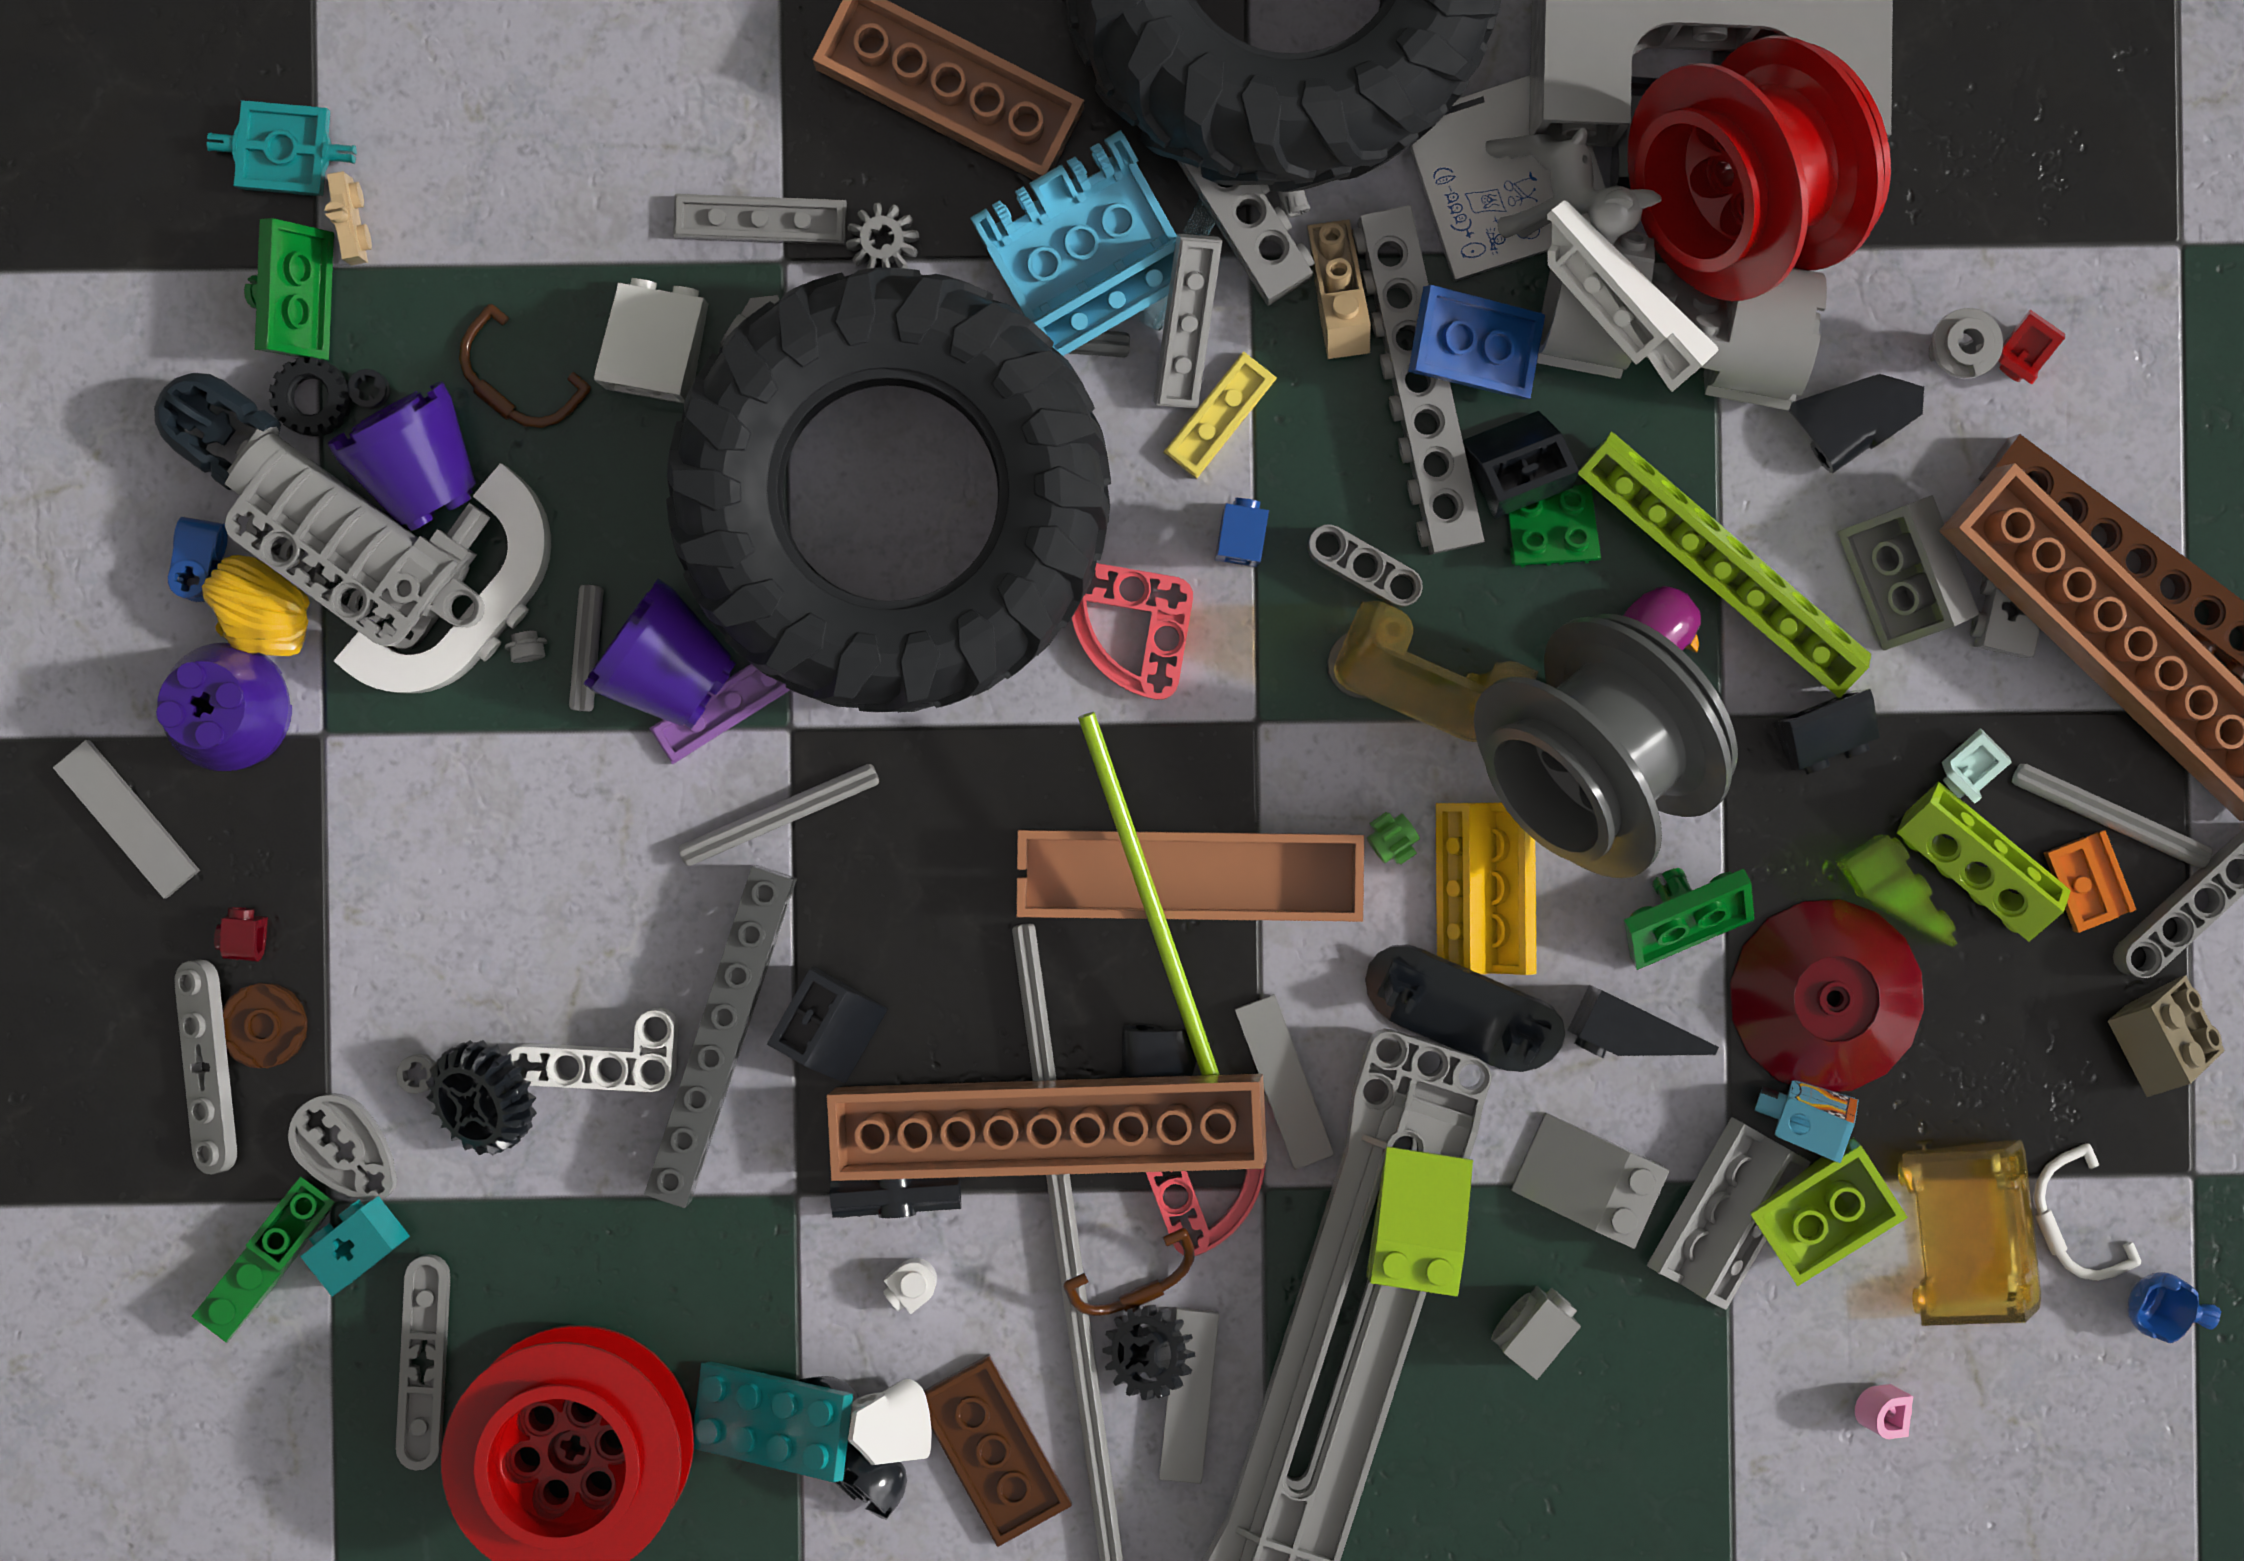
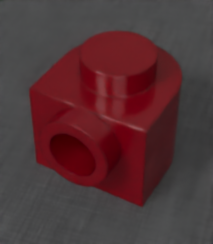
[214,907,268,962]

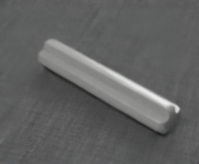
[569,585,604,712]

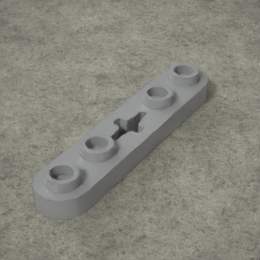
[175,959,237,1175]
[396,1254,451,1471]

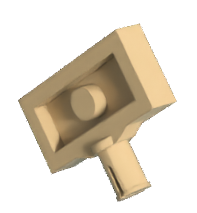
[324,171,372,266]

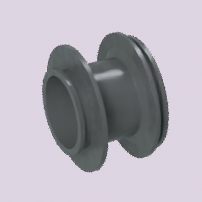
[1474,614,1738,878]

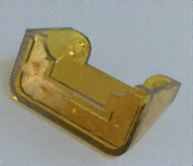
[1334,601,1538,742]
[1898,1140,2041,1326]

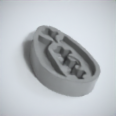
[288,1093,397,1201]

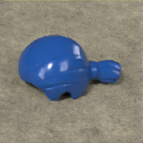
[2128,1272,2221,1343]

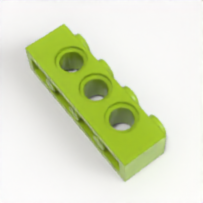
[1897,782,2071,942]

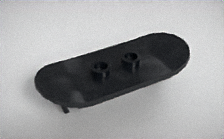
[1365,944,1566,1072]

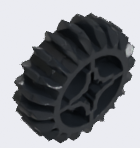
[426,1040,537,1156]

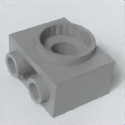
[1491,1286,1581,1380]

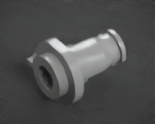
[1929,308,2003,379]

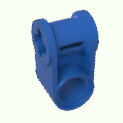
[168,517,228,602]

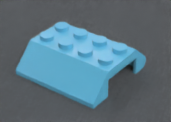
[970,130,1177,356]

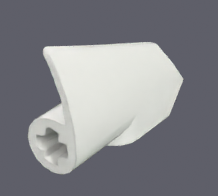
[848,1379,931,1465]

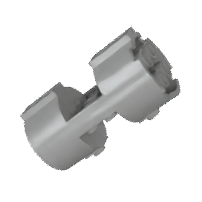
[1537,231,1827,410]

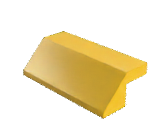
[1436,803,1536,975]

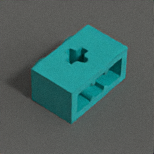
[300,1196,410,1297]

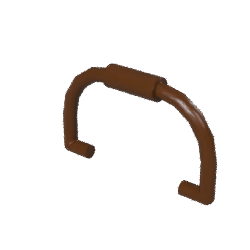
[459,304,591,428]
[1063,1228,1195,1316]

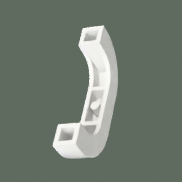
[334,463,551,693]

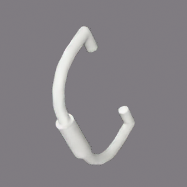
[2034,1143,2141,1281]

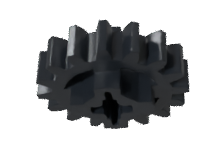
[1102,1305,1195,1400]

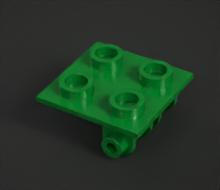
[1508,484,1601,568]

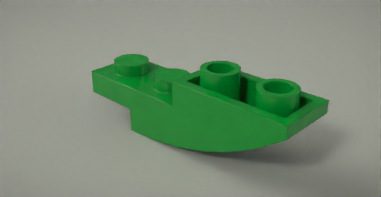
[191,1177,335,1343]

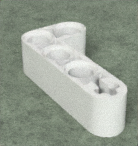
[507,1007,679,1092]

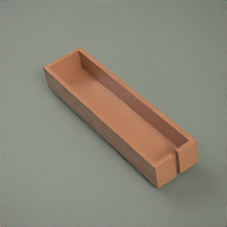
[1017,830,1364,922]

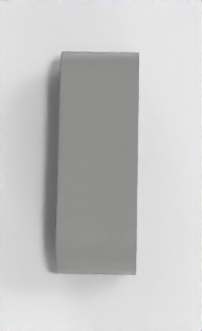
[1307,525,1423,608]

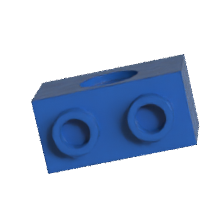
[1215,498,1269,567]

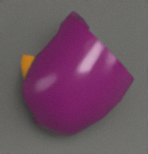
[1623,586,1701,653]

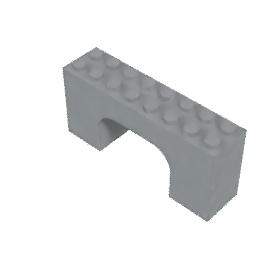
[1529,0,1893,147]

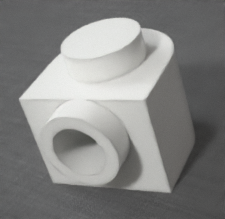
[883,1258,937,1314]

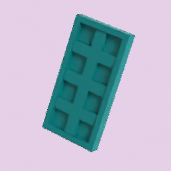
[693,1362,853,1483]

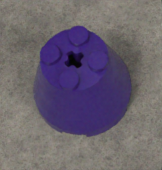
[327,381,476,531]
[583,578,736,729]
[156,643,292,771]

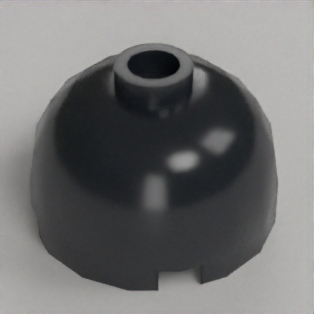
[834,1446,907,1520]

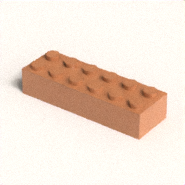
[813,0,1084,180]

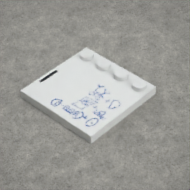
[1410,75,1605,282]

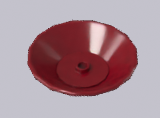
[1730,899,1924,1092]

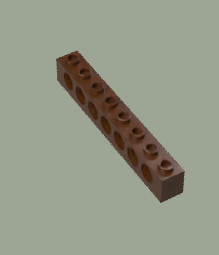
[1978,434,2244,683]

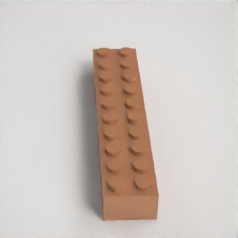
[1939,463,2244,821]
[827,1074,1267,1181]

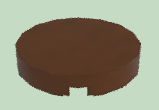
[223,983,308,1068]

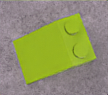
[1750,1137,1908,1287]
[1366,1146,1473,1297]

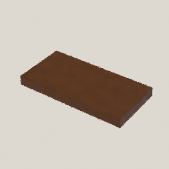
[924,1354,1072,1547]

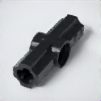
[830,1177,962,1219]

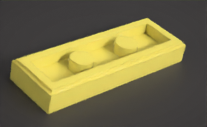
[1163,351,1277,479]

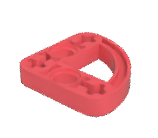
[1072,563,1193,700]
[1146,1166,1265,1256]

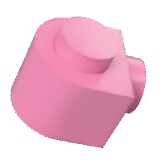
[1855,1384,1913,1439]

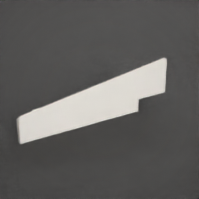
[1547,200,1718,392]

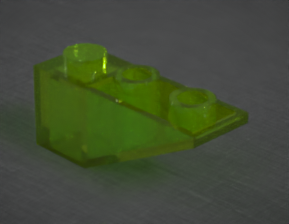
[1836,834,1958,947]

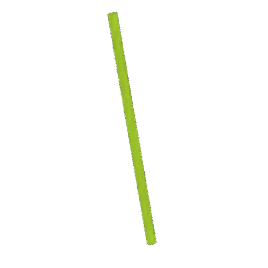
[1078,712,1220,1076]

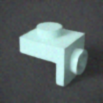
[1942,728,2012,803]

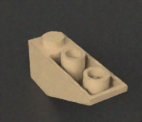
[1307,219,1371,359]

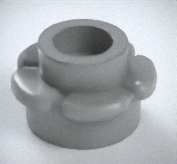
[505,631,547,663]

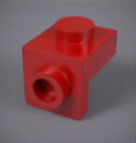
[1998,309,2065,384]

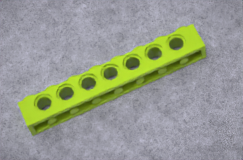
[1578,431,1871,698]

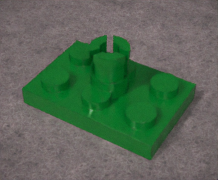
[244,218,334,360]
[1624,868,1754,970]

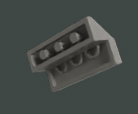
[1647,1117,1811,1310]

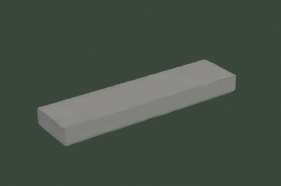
[673,194,847,245]
[1153,234,1222,408]
[53,740,200,899]
[1235,994,1335,1170]
[1159,1307,1219,1484]

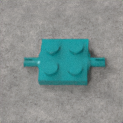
[207,100,357,196]

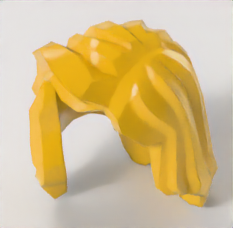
[202,555,310,656]

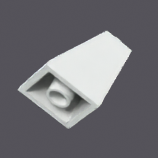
[594,278,708,403]

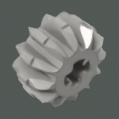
[846,203,919,269]

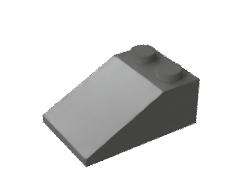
[1510,1112,1670,1249]

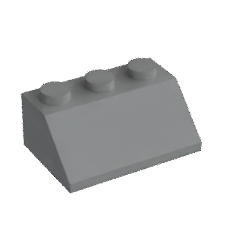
[1837,495,1979,651]

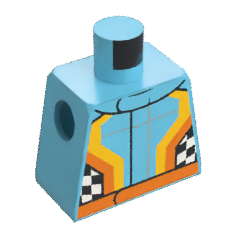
[1754,1081,1859,1163]

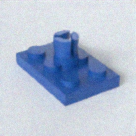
[1408,285,1545,400]

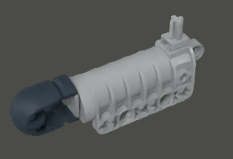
[154,373,490,649]

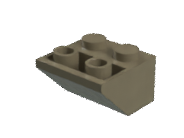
[2108,975,2225,1097]

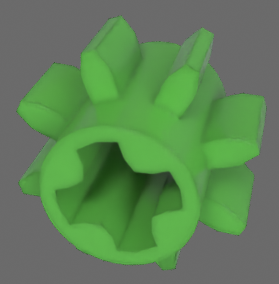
[1366,812,1420,865]

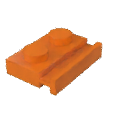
[2043,830,2136,933]

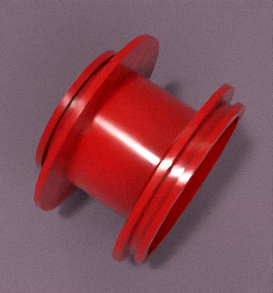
[1627,36,1891,301]
[441,1325,694,1561]

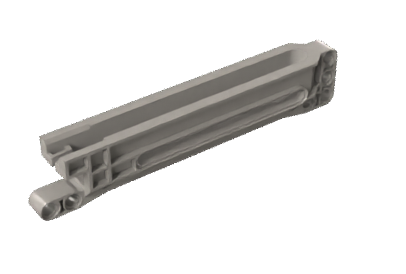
[1202,1028,1491,1561]

